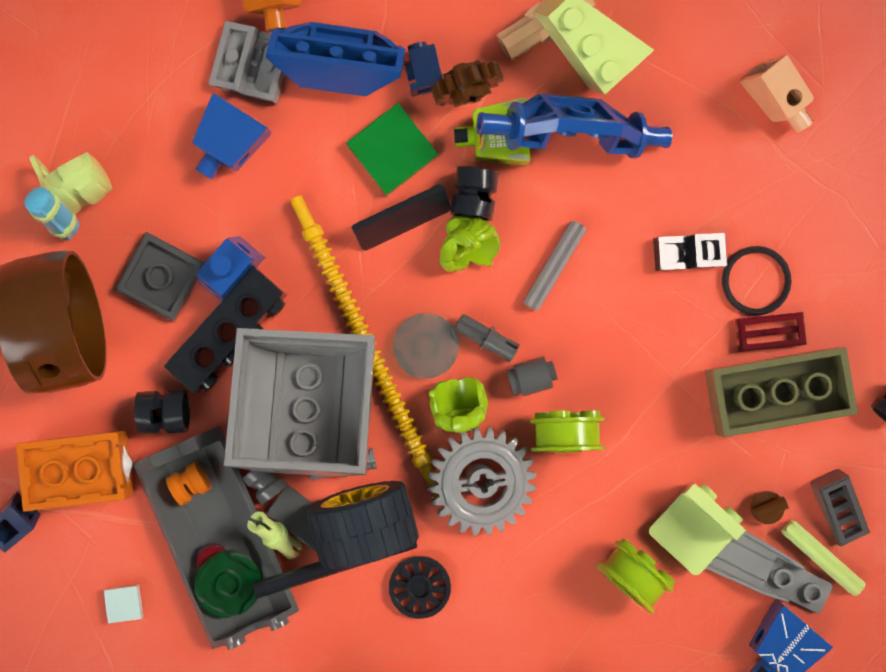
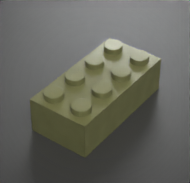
[704,347,858,437]

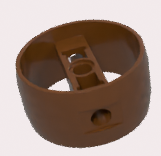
[0,251,107,394]

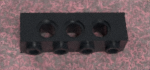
[163,266,287,393]

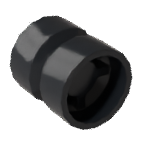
[450,167,499,221]
[134,390,190,435]

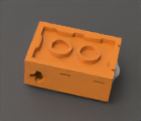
[16,430,134,512]

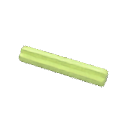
[781,520,866,596]

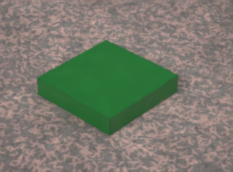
[346,103,439,196]

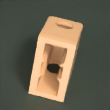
[739,55,814,133]

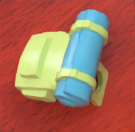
[24,152,113,241]

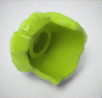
[439,216,500,272]
[429,377,488,433]

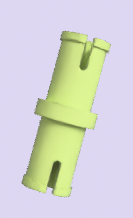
[247,511,302,559]

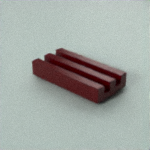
[735,312,807,352]

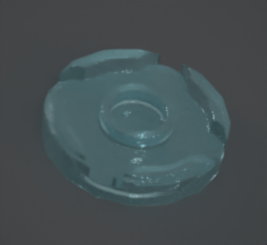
[393,313,459,379]

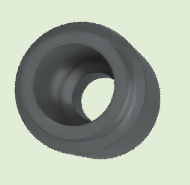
[506,356,558,397]

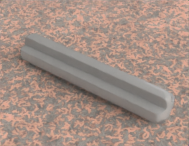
[524,221,586,311]

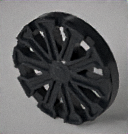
[389,556,451,619]

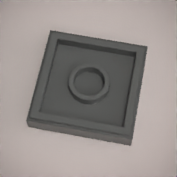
[115,232,205,321]

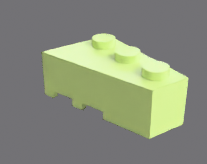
[533,0,654,95]

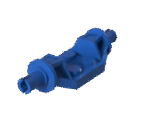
[476,94,673,159]

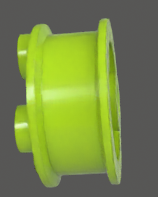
[530,411,606,453]
[596,538,676,615]

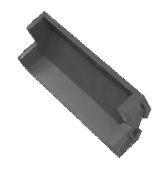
[133,426,299,650]

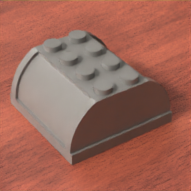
[224,328,376,477]

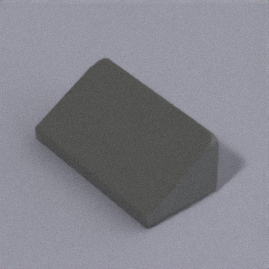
[266,485,317,552]

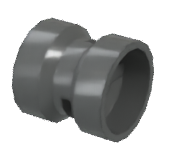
[242,471,288,505]

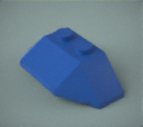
[266,22,405,96]

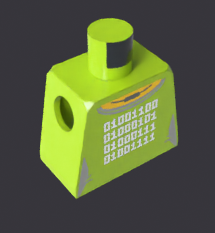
[454,98,530,166]

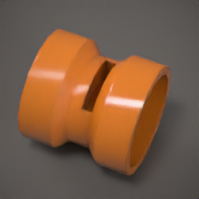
[166,461,212,506]

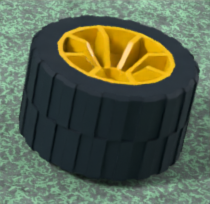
[306,481,419,569]

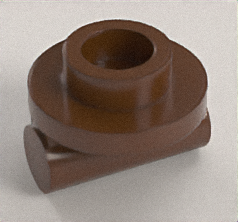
[750,491,789,525]

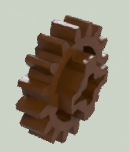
[431,60,504,107]

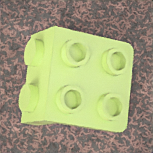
[649,483,746,575]

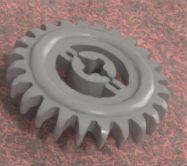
[427,427,537,536]

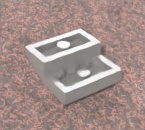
[208,21,285,104]

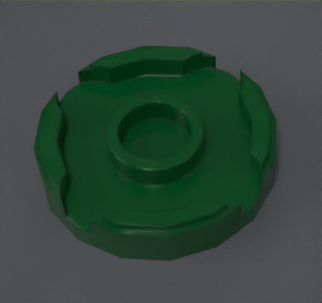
[194,550,260,618]

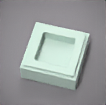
[104,584,144,624]

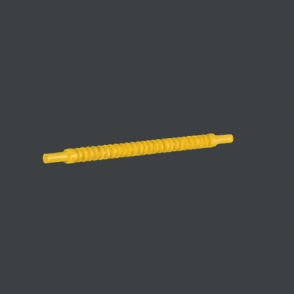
[290,195,439,498]

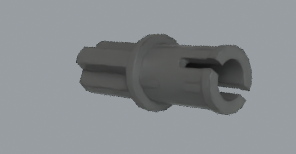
[455,314,520,363]

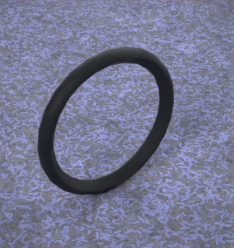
[722,246,792,316]

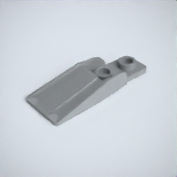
[706,531,833,613]

